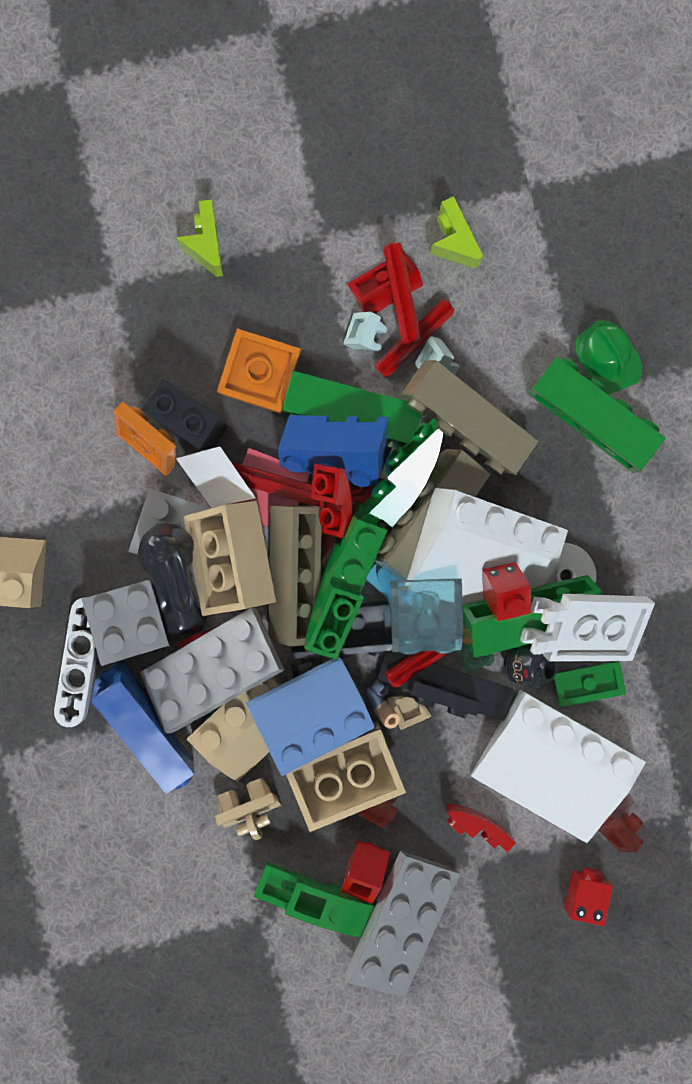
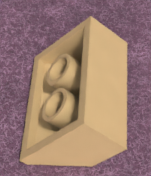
[183,501,276,616]
[0,537,47,608]
[187,676,283,782]
[286,721,406,832]

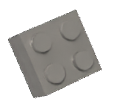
[82,580,169,666]

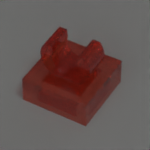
[357,797,398,828]
[598,813,644,853]

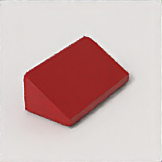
[347,251,423,314]

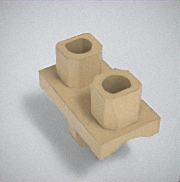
[215,778,281,841]

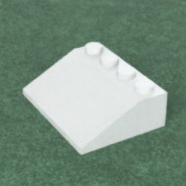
[405,488,568,605]
[470,689,646,843]

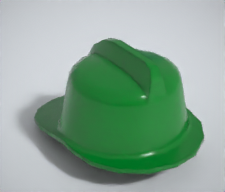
[575,321,642,395]

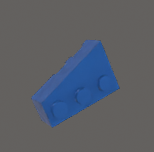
[278,415,388,487]

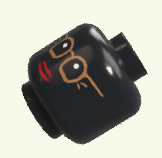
[504,643,558,689]

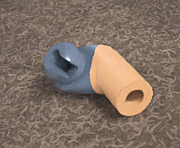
[366,680,400,729]

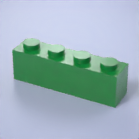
[528,357,666,473]
[282,371,421,449]
[460,575,603,658]

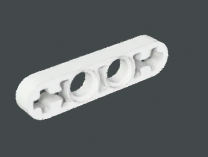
[54,597,97,727]

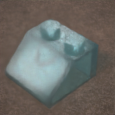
[390,578,463,654]

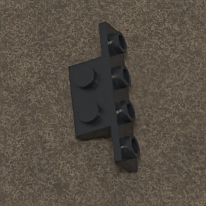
[292,601,428,662]
[378,650,514,721]

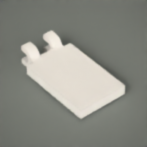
[520,594,655,661]

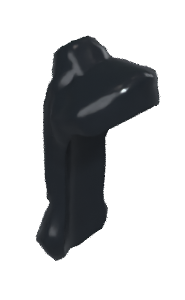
[138,523,207,634]

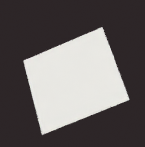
[176,447,255,508]

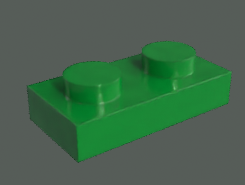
[553,661,626,707]

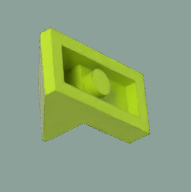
[430,196,484,268]
[176,199,223,277]

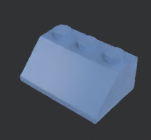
[246,656,375,776]

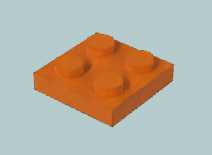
[217,328,301,414]
[113,401,176,476]

